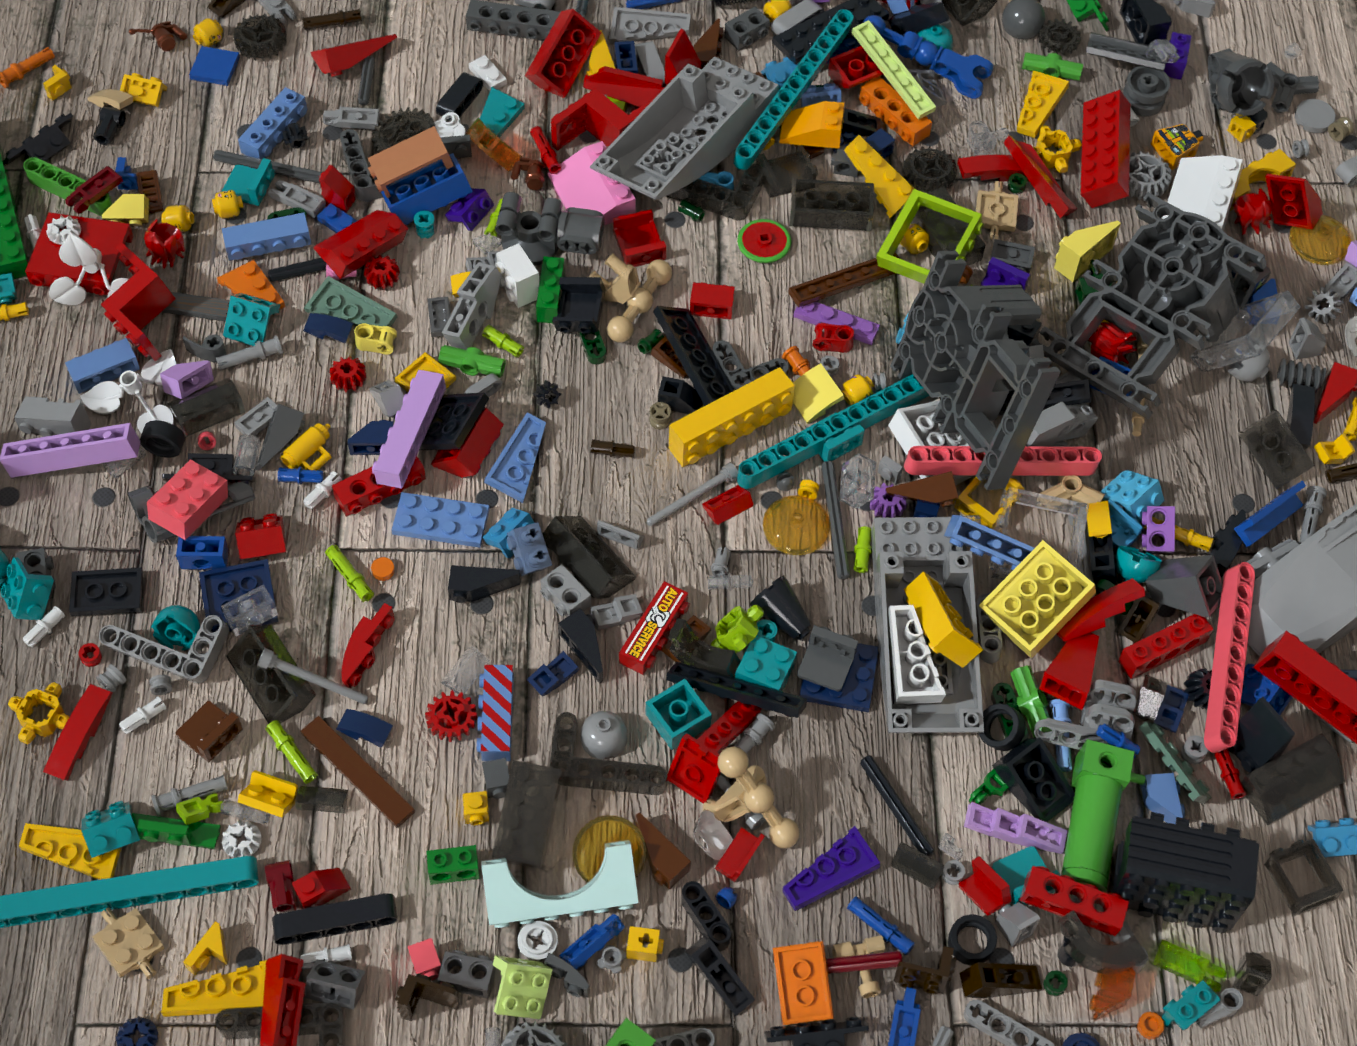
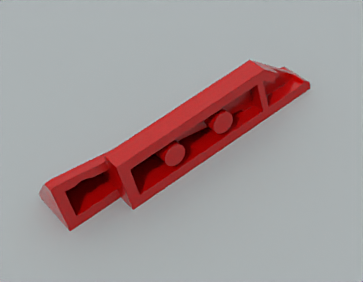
[583,66,665,107]
[1004,136,1077,219]
[260,954,306,1046]

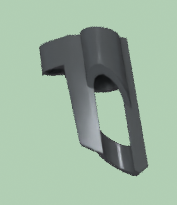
[127,482,255,543]

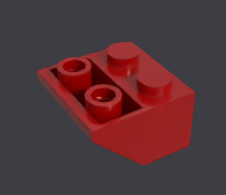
[235,513,287,559]

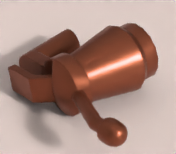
[128,21,187,51]
[511,158,562,190]

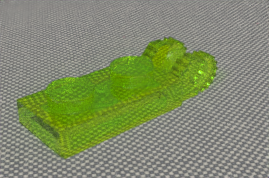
[1152,940,1227,992]

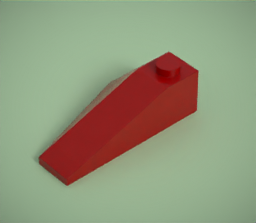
[311,34,397,77]

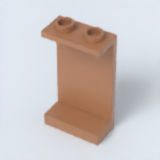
[368,126,454,198]

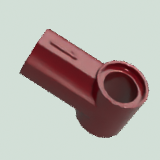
[265,860,295,912]

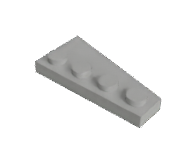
[610,7,691,44]

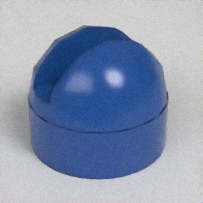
[715,887,737,909]

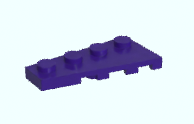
[783,826,880,911]

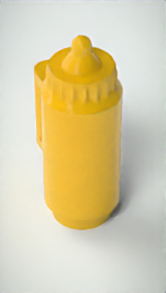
[280,423,332,470]

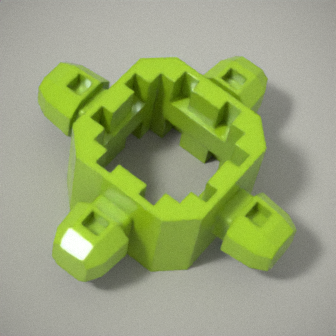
[710,605,764,655]

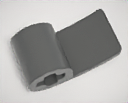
[182,334,226,362]

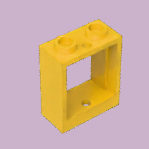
[954,477,1025,529]

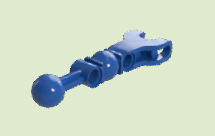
[862,15,993,99]

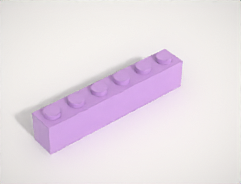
[372,370,446,489]
[0,423,140,478]

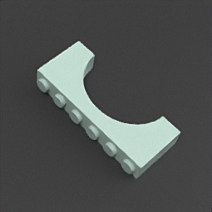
[481,840,638,928]

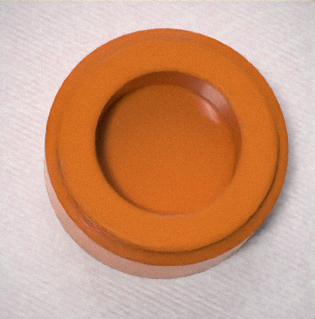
[371,557,395,581]
[1137,1012,1165,1039]

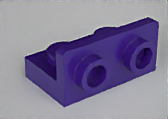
[980,257,1030,291]

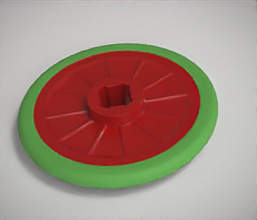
[737,219,791,263]

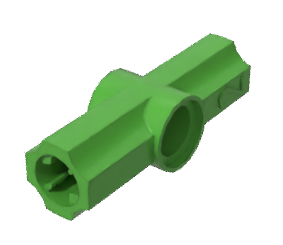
[1022,52,1083,81]
[438,345,506,378]
[1010,665,1052,738]

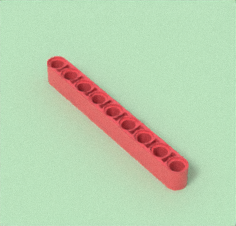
[904,446,1102,476]
[1204,562,1255,753]

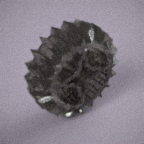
[233,13,287,61]
[902,146,957,195]

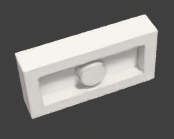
[469,55,507,91]

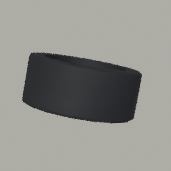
[140,420,186,458]
[978,703,1026,751]
[948,914,997,966]

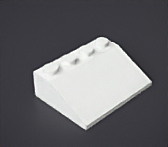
[1162,155,1243,231]
[888,400,976,485]

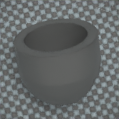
[776,472,794,491]

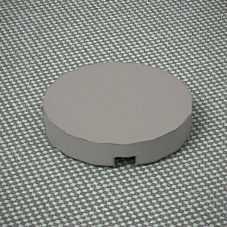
[1294,99,1336,133]

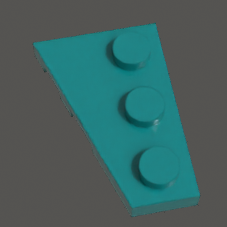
[474,87,525,147]

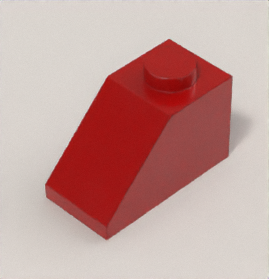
[292,868,351,909]

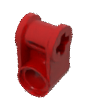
[812,323,854,353]

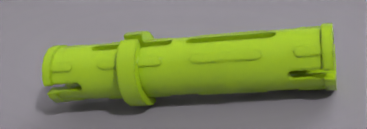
[325,545,374,602]
[265,720,318,784]

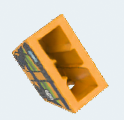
[1151,124,1203,170]

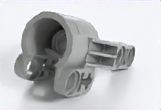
[1034,680,1137,749]

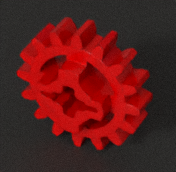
[425,691,478,742]

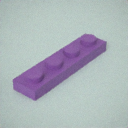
[793,302,880,345]

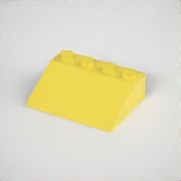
[979,540,1096,659]

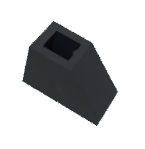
[658,376,703,414]

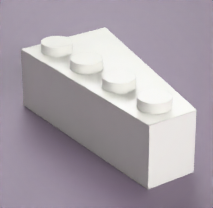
[887,605,946,704]

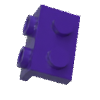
[445,188,494,231]

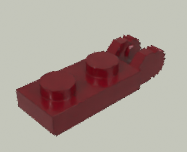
[65,166,123,214]

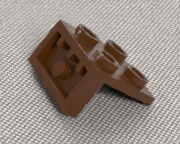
[175,701,243,763]

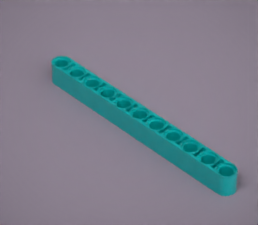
[733,9,853,170]
[737,374,930,489]
[0,856,259,928]

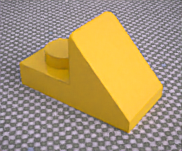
[183,921,227,975]

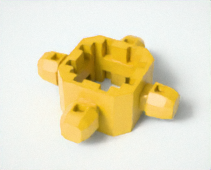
[1033,125,1082,173]
[8,682,69,744]

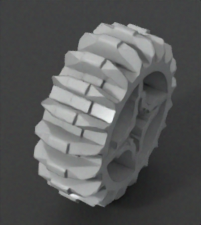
[1129,150,1172,200]
[501,1021,568,1046]

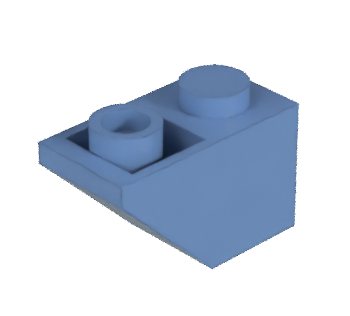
[1140,773,1185,824]

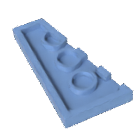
[484,412,546,503]

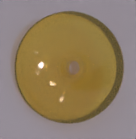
[1289,215,1351,265]
[763,495,830,555]
[572,815,647,883]

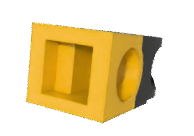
[1227,109,1268,143]

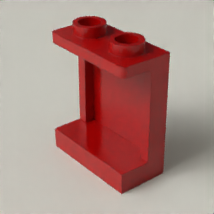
[613,210,667,267]

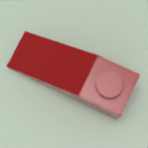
[1313,362,1357,424]

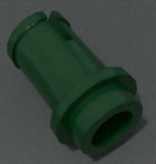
[678,200,705,222]
[637,329,664,354]

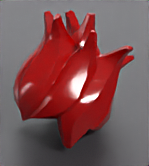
[1232,188,1272,235]
[144,219,185,268]
[1088,322,1137,364]

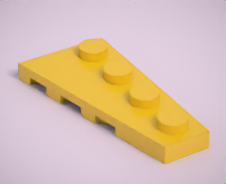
[19,823,122,880]

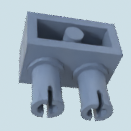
[507,522,552,576]

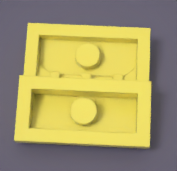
[793,363,844,424]

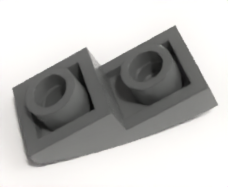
[545,953,590,998]

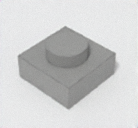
[878,455,903,484]

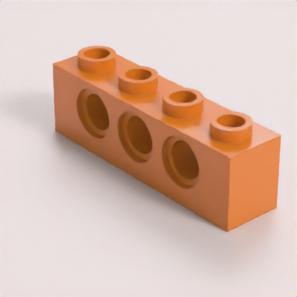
[859,76,932,147]

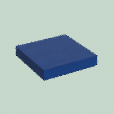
[189,46,240,86]

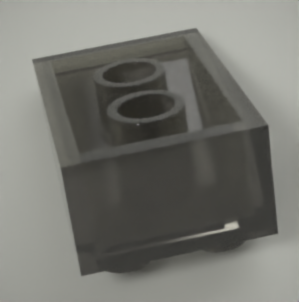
[1238,409,1315,490]

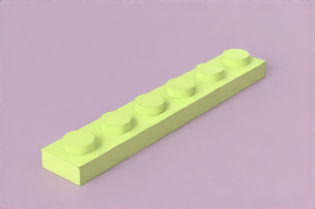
[852,20,936,120]

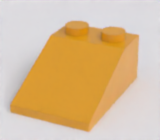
[779,101,845,149]

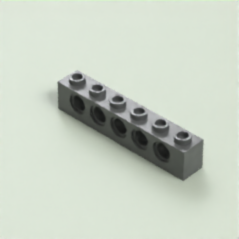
[466,0,585,41]

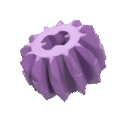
[869,483,907,518]

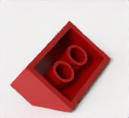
[828,46,883,88]
[431,408,504,478]

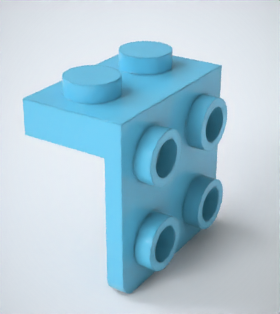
[1100,470,1165,523]

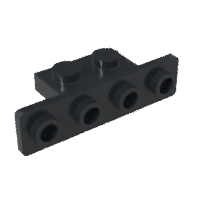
[4,113,73,165]
[162,453,256,485]
[764,1017,869,1046]

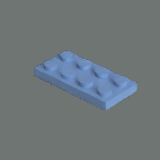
[392,492,490,548]

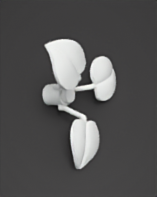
[49,232,129,305]
[80,349,177,434]

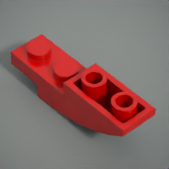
[341,603,395,688]

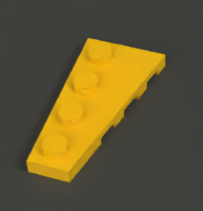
[1017,70,1069,138]
[844,135,915,218]
[161,960,267,1017]

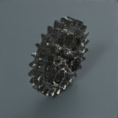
[372,107,437,153]

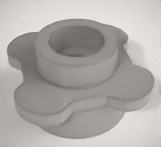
[597,945,626,974]

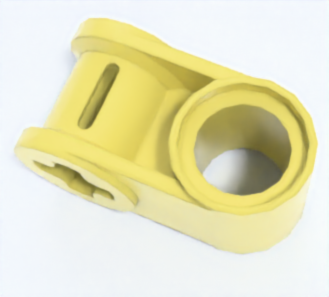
[354,323,397,355]

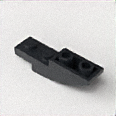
[1209,510,1246,579]

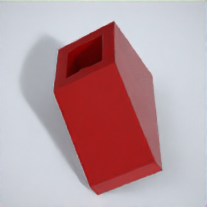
[319,165,356,213]

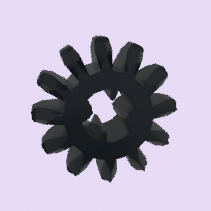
[1183,668,1212,709]

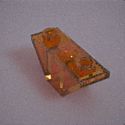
[466,118,522,172]
[1089,941,1136,1021]

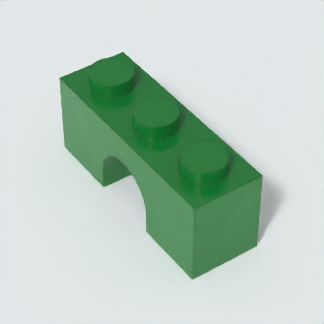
[536,256,565,323]

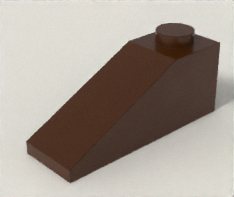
[885,471,959,507]
[636,812,691,890]

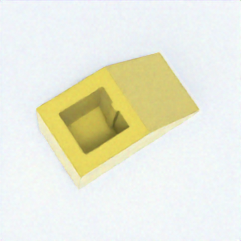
[102,194,149,226]

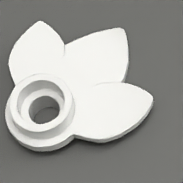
[429,112,466,137]

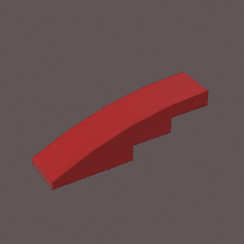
[957,154,1026,182]
[1056,578,1145,642]
[43,684,113,781]

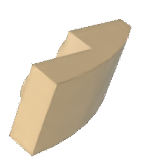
[88,89,133,110]

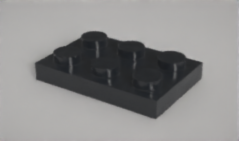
[69,567,144,616]

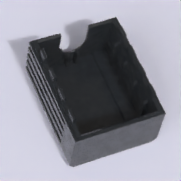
[1108,812,1259,933]

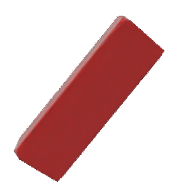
[702,485,753,525]

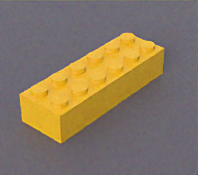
[668,367,795,467]

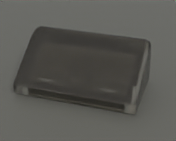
[294,786,348,813]
[891,842,945,889]

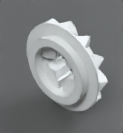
[46,215,81,244]
[221,820,262,858]
[517,921,558,961]

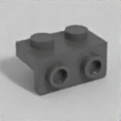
[990,239,1035,273]

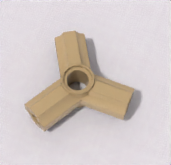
[1037,475,1105,512]

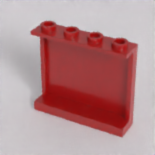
[25,212,134,295]

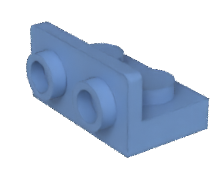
[801,83,841,107]

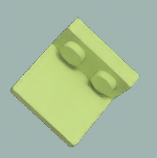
[493,955,553,1019]

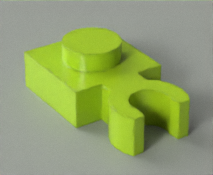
[176,794,223,825]

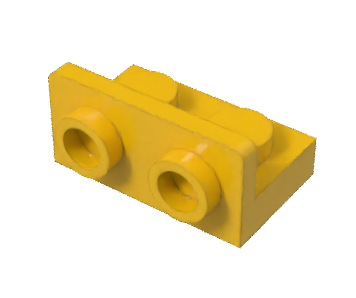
[120,73,167,107]
[238,770,298,818]

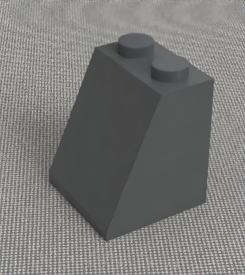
[1146,555,1223,617]

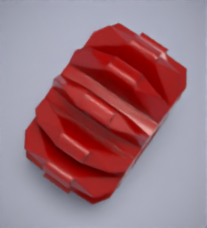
[364,254,400,290]
[329,355,367,393]

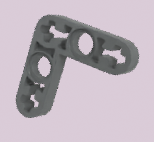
[712,340,789,390]

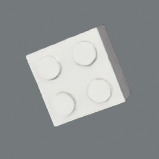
[495,243,539,308]

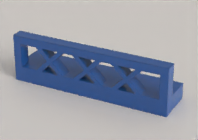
[1234,480,1306,547]

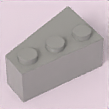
[14,396,91,437]

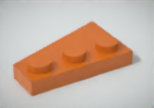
[217,260,285,310]

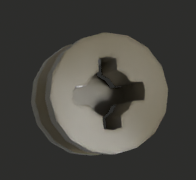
[1328,116,1354,141]
[649,402,671,430]

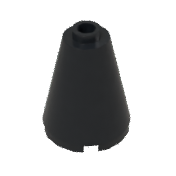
[750,575,812,640]

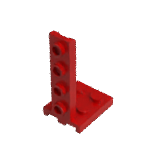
[666,701,762,804]

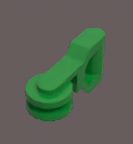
[969,769,1009,805]

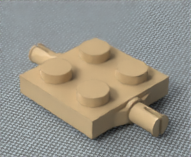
[975,181,1019,240]
[92,908,164,979]

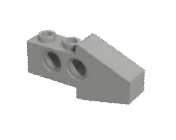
[442,262,502,350]
[1027,402,1098,446]

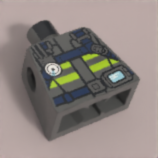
[1234,262,1271,311]

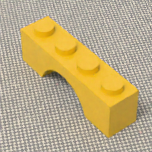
[1230,149,1296,211]

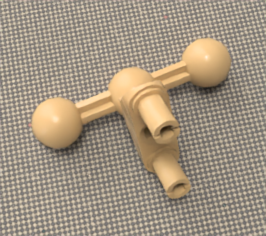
[589,253,672,343]
[703,746,800,849]

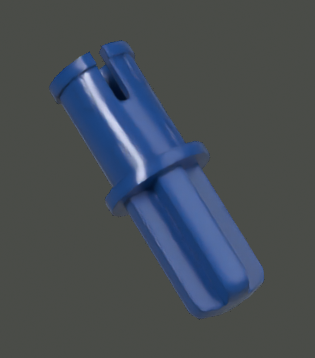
[278,467,323,485]
[1096,724,1140,758]

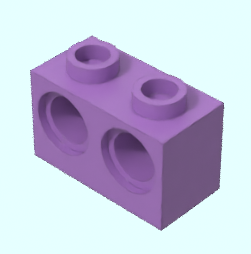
[1142,506,1175,553]

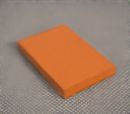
[773,941,834,1026]

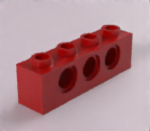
[332,456,426,517]
[1118,614,1214,679]
[1019,866,1129,936]

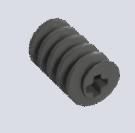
[1277,358,1326,393]

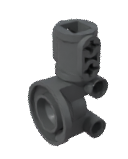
[495,192,605,266]

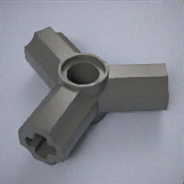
[1266,62,1319,113]

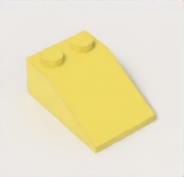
[1054,221,1121,282]

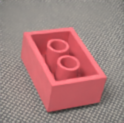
[147,459,228,540]

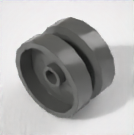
[1123,65,1170,116]

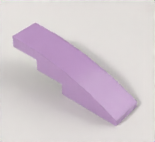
[964,802,1067,854]

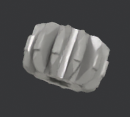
[1305,287,1343,323]

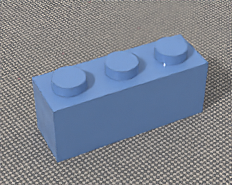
[65,338,140,394]

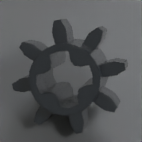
[282,123,308,148]
[533,380,562,408]

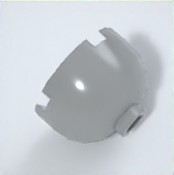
[1227,338,1270,382]
[581,711,627,759]

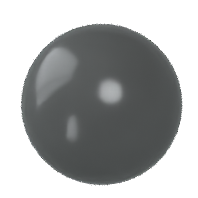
[1002,0,1045,40]

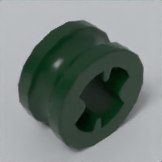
[1007,173,1027,194]
[1043,970,1068,996]

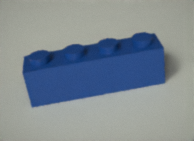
[381,153,473,225]

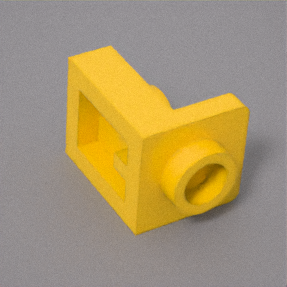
[462,791,489,826]

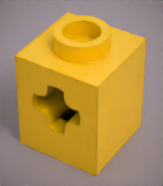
[627,926,664,962]

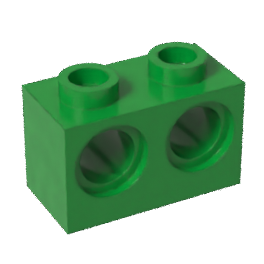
[426,845,480,885]

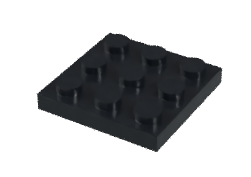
[419,393,489,450]

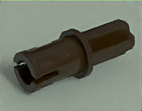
[591,439,635,458]

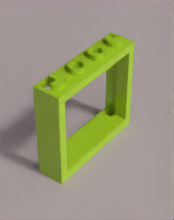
[876,189,984,284]

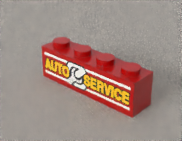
[619,581,690,675]

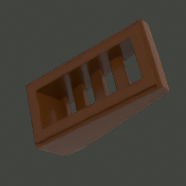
[136,170,164,213]
[650,336,687,378]

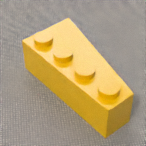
[904,571,983,668]

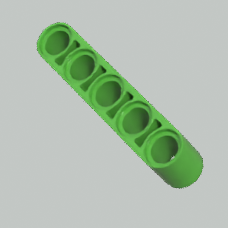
[23,157,112,216]

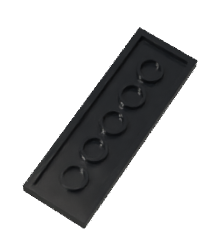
[772,0,889,65]
[653,306,735,406]

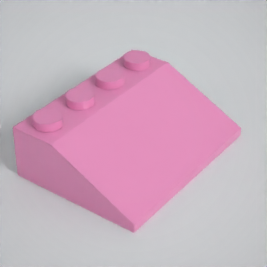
[547,141,636,225]

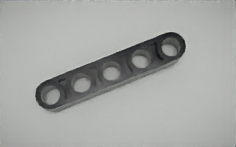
[272,893,398,945]

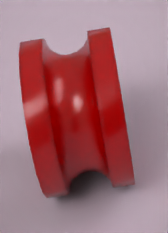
[78,643,102,667]

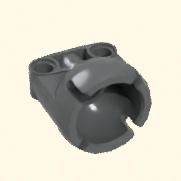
[1208,49,1274,116]

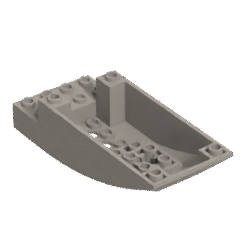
[590,56,779,200]
[1218,504,1357,657]
[871,517,984,733]

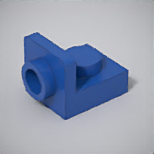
[115,157,138,190]

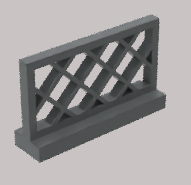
[1086,32,1168,70]

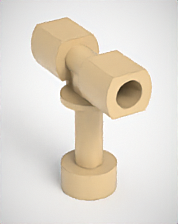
[832,935,885,998]

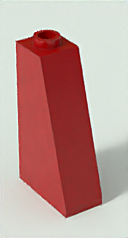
[1039,632,1099,710]

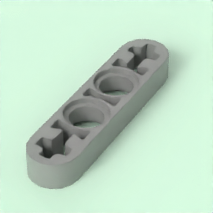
[964,1000,1055,1046]

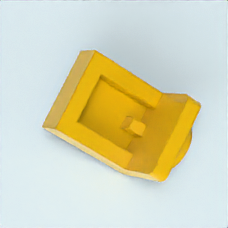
[43,65,71,101]
[1314,434,1355,464]

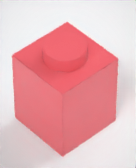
[407,938,441,981]

